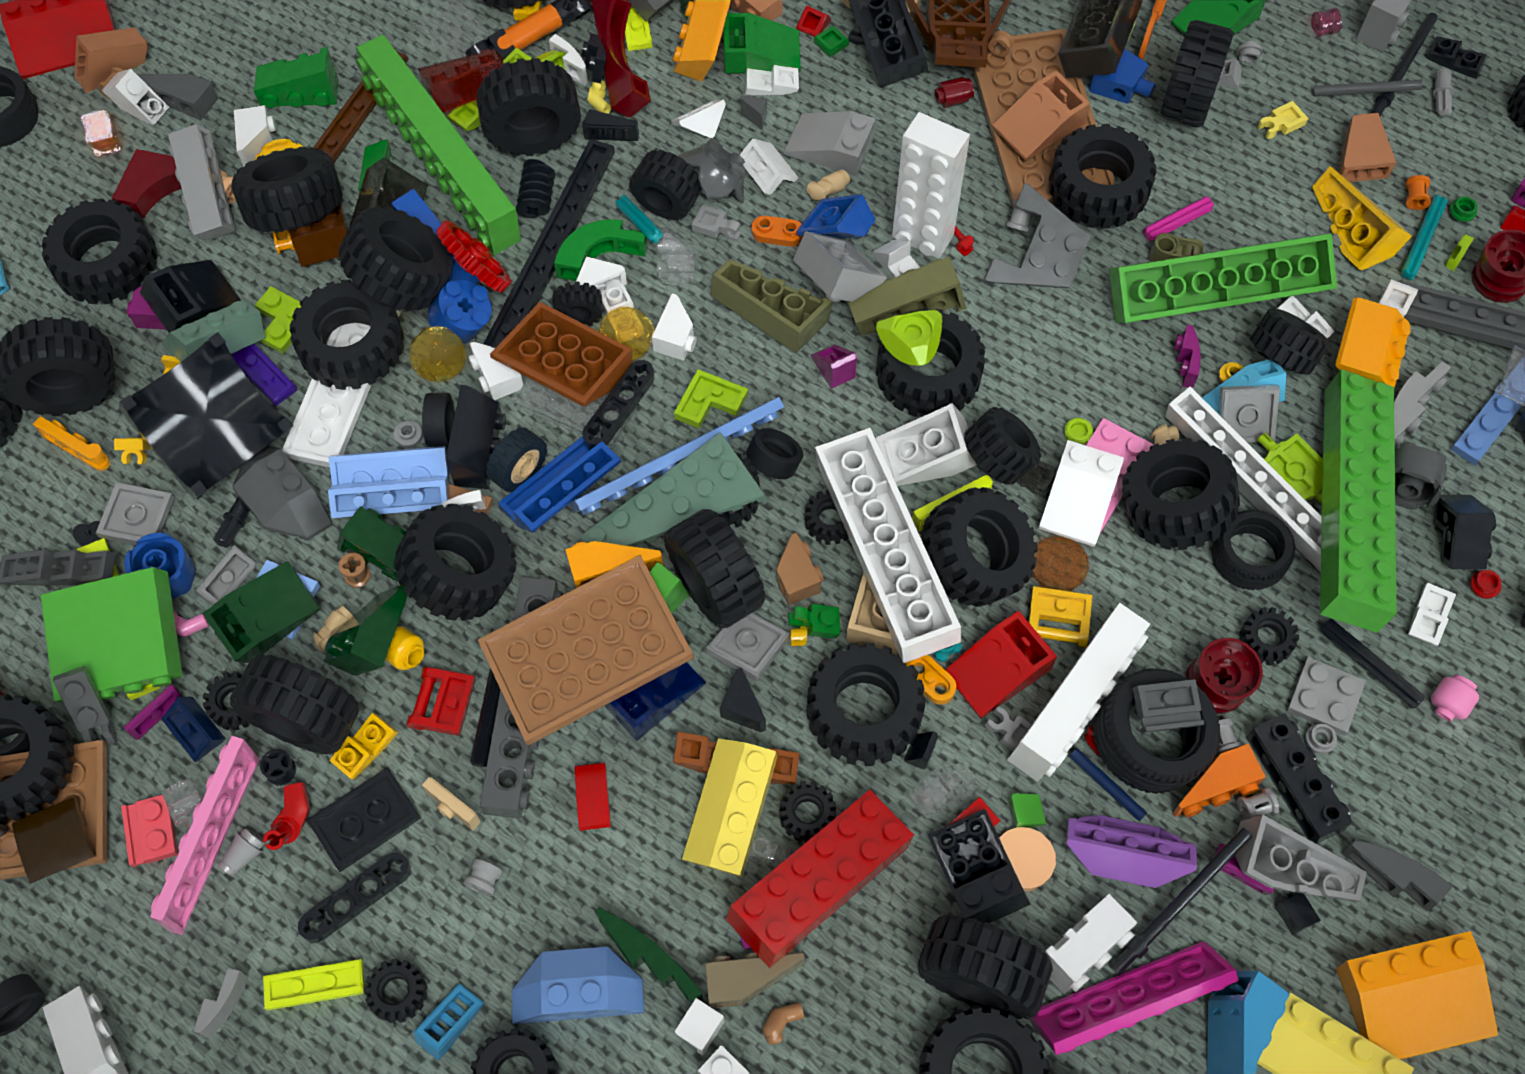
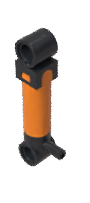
[465,0,593,75]

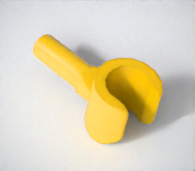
[791,607,808,646]

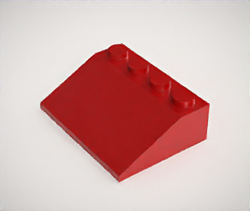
[0,0,116,79]

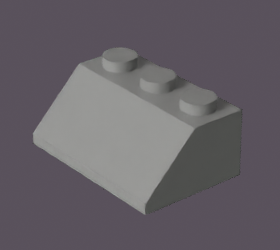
[793,231,887,302]

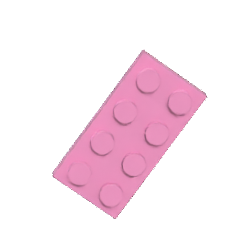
[1086,418,1154,535]

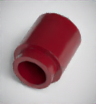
[934,77,974,108]

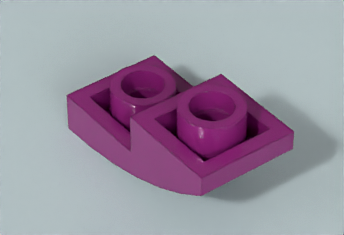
[1174,324,1201,389]

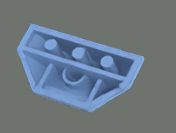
[512,947,644,1024]

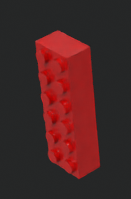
[726,790,914,968]

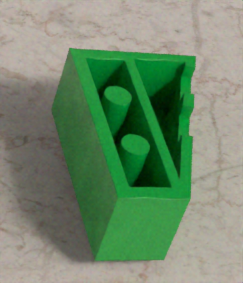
[254,47,339,108]

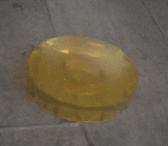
[599,307,654,362]
[409,326,466,382]

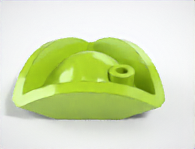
[876,310,942,366]

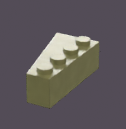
[847,256,967,336]

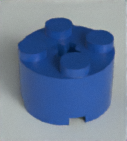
[428,280,492,345]
[124,533,195,599]

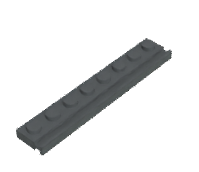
[1402,281,1525,352]

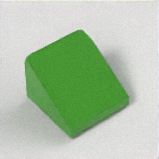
[1008,793,1046,828]

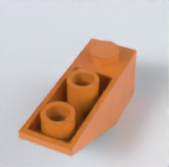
[1172,743,1266,818]

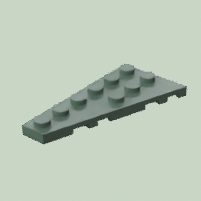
[581,432,768,546]

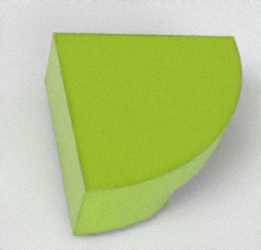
[1445,234,1474,271]

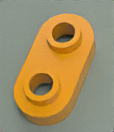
[906,654,956,705]

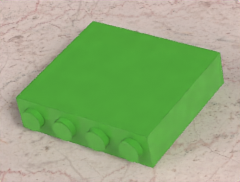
[40,567,183,703]

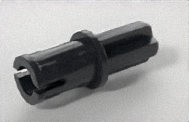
[213,496,250,548]

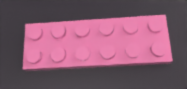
[150,736,260,935]

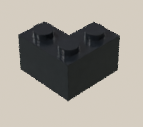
[1433,495,1496,569]

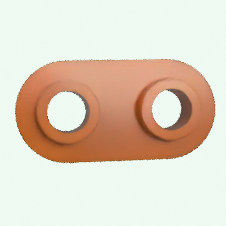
[752,216,803,247]

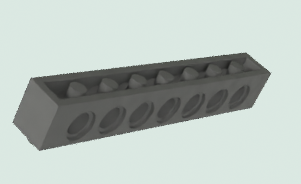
[480,577,563,818]

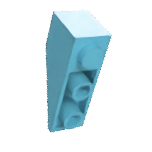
[1202,359,1286,413]

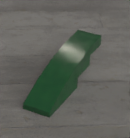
[594,907,703,1005]

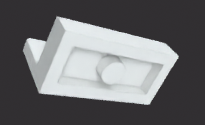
[740,139,798,195]

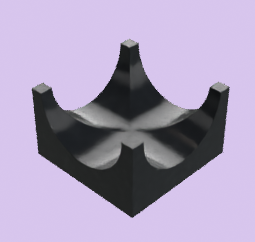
[119,332,293,500]

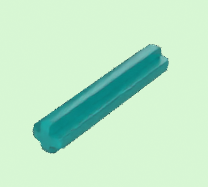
[616,195,663,243]

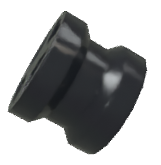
[260,749,296,786]

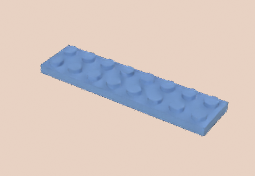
[569,397,784,515]

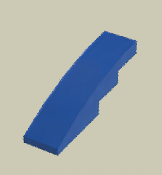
[391,189,480,285]

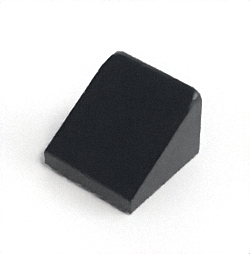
[904,731,938,770]
[1275,893,1321,935]

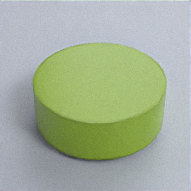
[1064,418,1093,445]

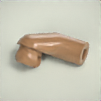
[763,1002,804,1045]

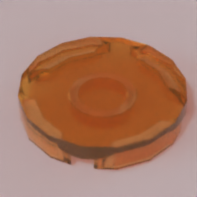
[1031,537,1089,592]

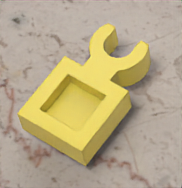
[1258,101,1308,139]

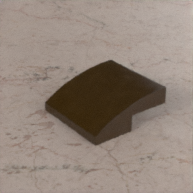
[12,797,96,884]

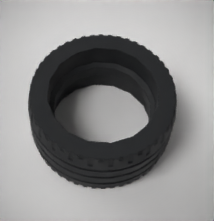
[0,66,39,147]

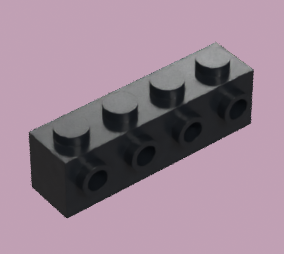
[1246,713,1353,844]

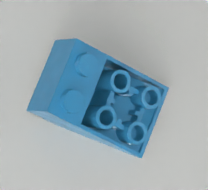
[1207,971,1290,1074]

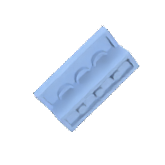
[328,446,449,518]

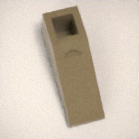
[705,949,804,1009]

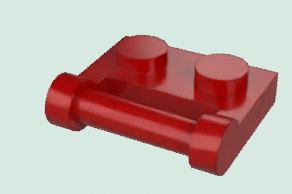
[406,667,476,736]

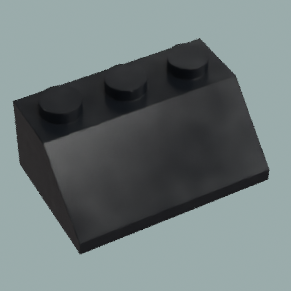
[446,385,506,490]

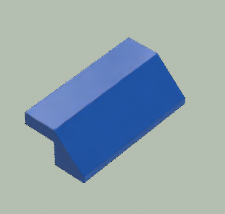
[498,436,621,533]

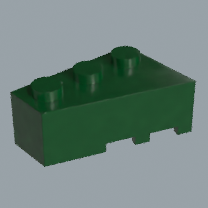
[337,506,406,583]

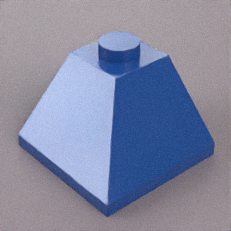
[796,194,876,239]

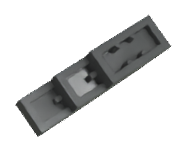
[0,550,116,586]

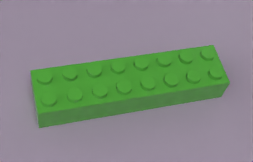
[1109,233,1337,323]

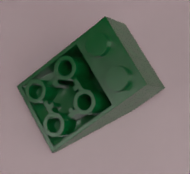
[202,561,321,663]

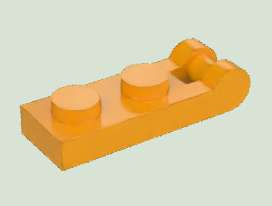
[33,416,110,471]

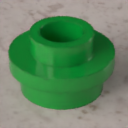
[1449,196,1478,222]

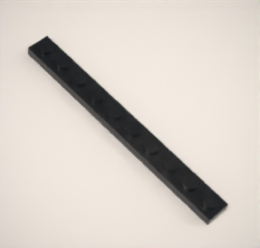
[483,139,615,348]

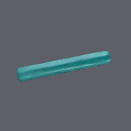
[1400,195,1448,280]

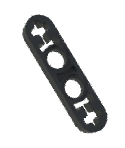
[583,360,655,450]
[298,853,411,943]

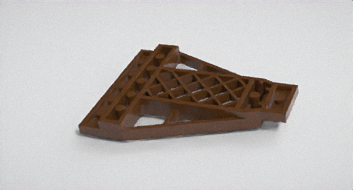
[905,0,1012,68]

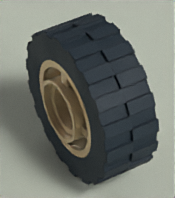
[486,427,547,493]

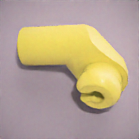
[588,80,611,114]

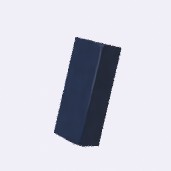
[161,696,226,762]

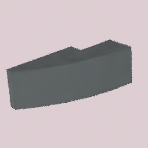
[1343,840,1453,911]

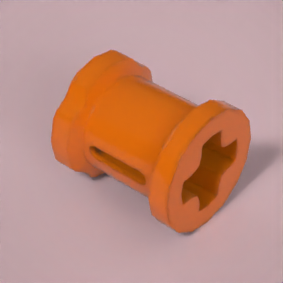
[1406,175,1431,210]

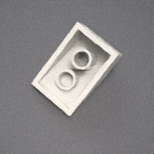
[876,404,977,486]
[1038,440,1124,547]

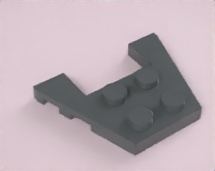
[984,183,1090,288]

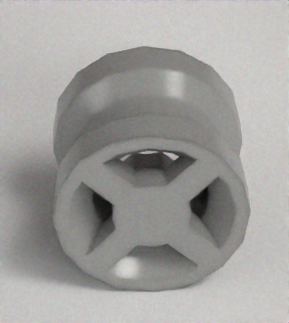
[463,859,503,896]

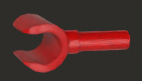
[954,225,974,256]

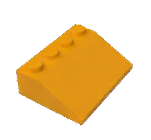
[1336,931,1498,1060]

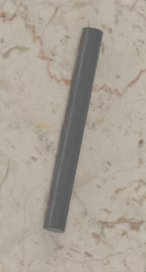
[1314,79,1422,96]

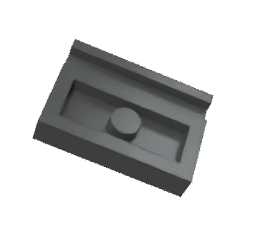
[1132,679,1204,733]

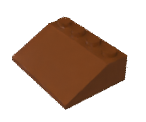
[490,302,632,407]

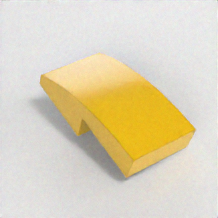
[329,713,398,780]

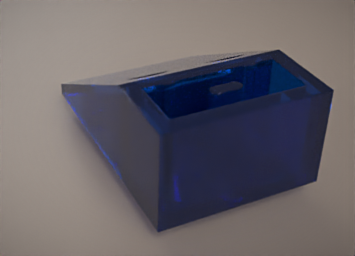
[604,662,706,741]

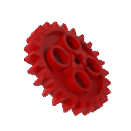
[436,220,512,293]

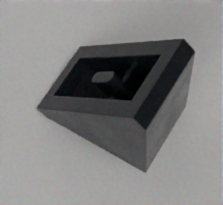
[720,668,766,732]

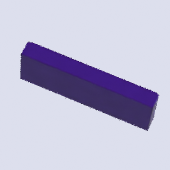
[231,344,297,407]

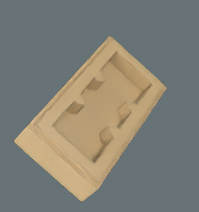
[422,777,480,831]

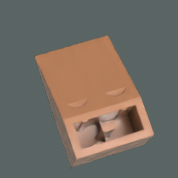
[992,70,1091,161]

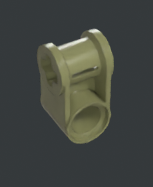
[1148,233,1204,261]

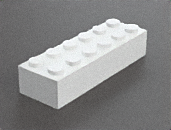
[892,112,970,259]
[1007,603,1150,782]

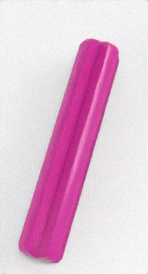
[1143,196,1214,241]

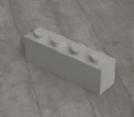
[168,124,235,240]

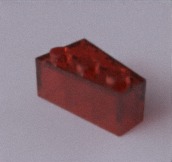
[417,49,504,112]

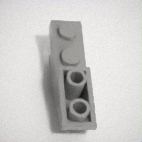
[1394,361,1451,449]

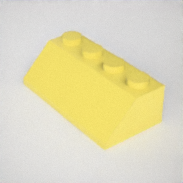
[682,738,778,878]
[1257,992,1414,1074]

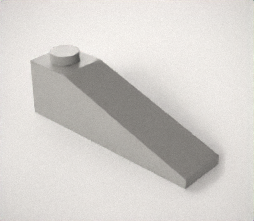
[1235,814,1367,902]

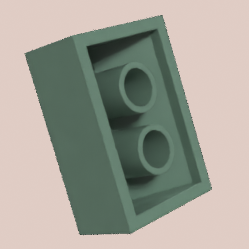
[162,299,265,362]

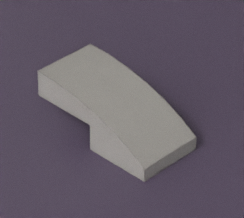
[193,968,248,1039]

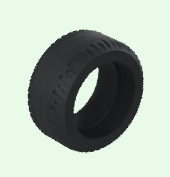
[1212,510,1295,590]

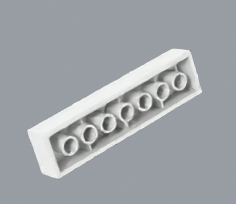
[815,428,961,663]

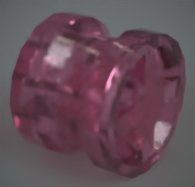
[1311,8,1342,37]

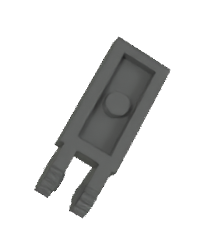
[53,666,117,745]

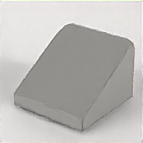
[1218,58,1242,88]

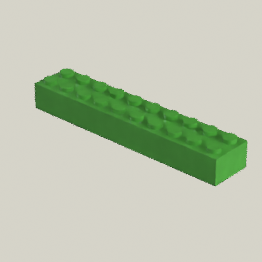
[356,35,521,255]
[1320,369,1397,633]

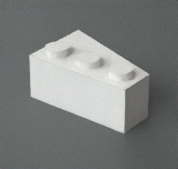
[1044,894,1137,994]

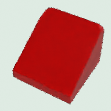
[796,5,831,37]
[1500,205,1525,232]

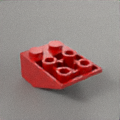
[945,610,1057,719]

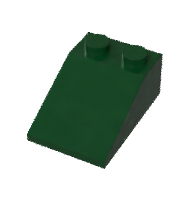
[323,585,407,676]

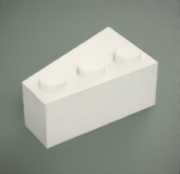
[42,986,128,1074]

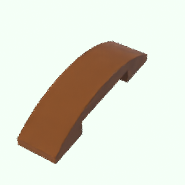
[673,732,799,784]

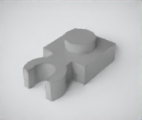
[985,707,1032,751]

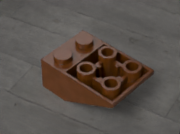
[290,202,348,267]

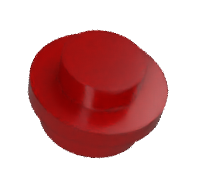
[1470,570,1502,599]

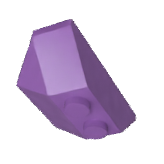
[1066,815,1197,888]

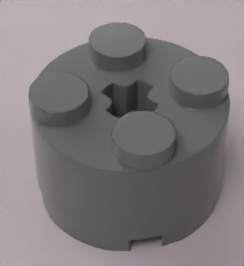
[1395,442,1447,510]

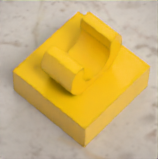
[114,438,151,464]

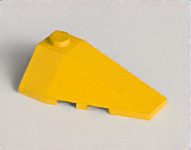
[1312,166,1412,271]

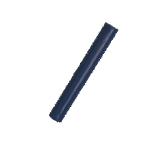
[1069,748,1147,822]

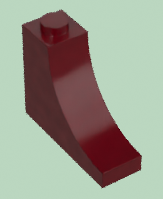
[111,149,182,219]

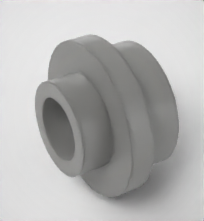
[1237,41,1263,63]
[393,421,422,448]
[1305,724,1337,754]

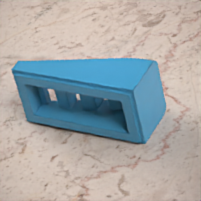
[414,983,484,1061]

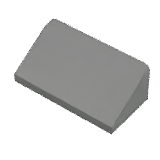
[193,546,257,605]

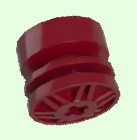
[1472,229,1525,303]
[1185,638,1263,714]

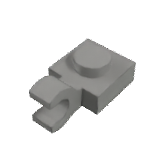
[691,205,741,242]

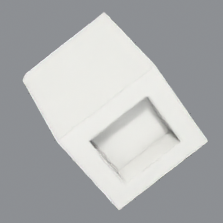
[675,998,725,1056]

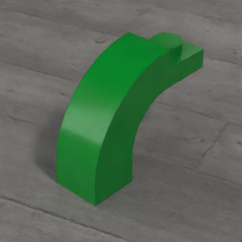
[554,219,648,281]

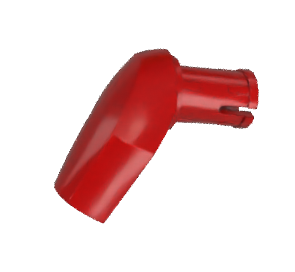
[263,782,310,850]

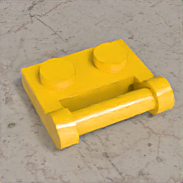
[1028,586,1092,648]

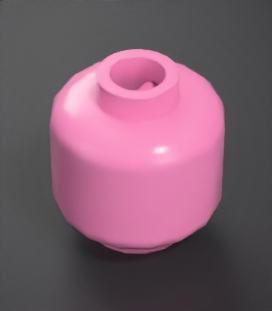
[1431,674,1479,722]

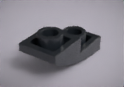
[581,33,606,84]
[1428,36,1487,79]

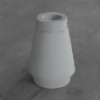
[218,828,265,877]

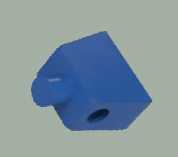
[1089,43,1156,104]

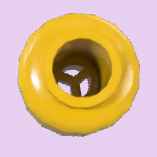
[385,626,424,670]

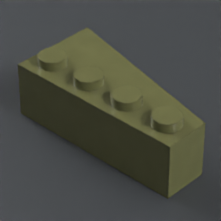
[711,259,833,353]

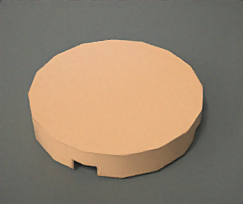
[1000,827,1056,892]

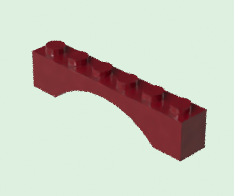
[591,0,651,118]

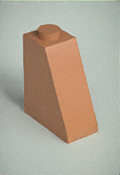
[74,27,148,93]
[1338,113,1396,182]

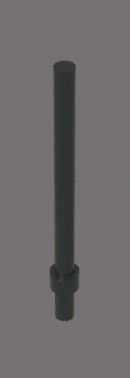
[1370,12,1438,117]
[1110,828,1252,976]

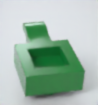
[788,604,840,639]

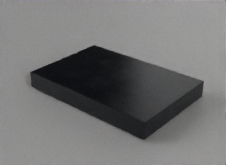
[307,767,421,872]

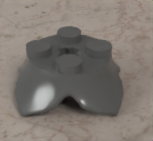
[678,138,746,203]

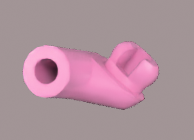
[174,611,209,637]

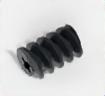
[516,159,556,218]

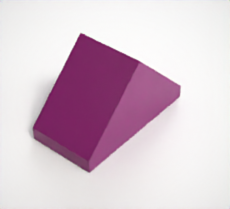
[811,344,857,389]

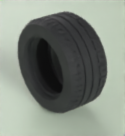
[1093,668,1221,794]

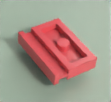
[121,794,178,868]

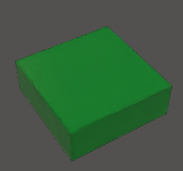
[814,25,849,57]

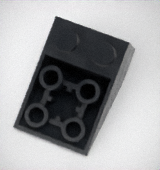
[140,260,241,333]
[928,809,1031,923]

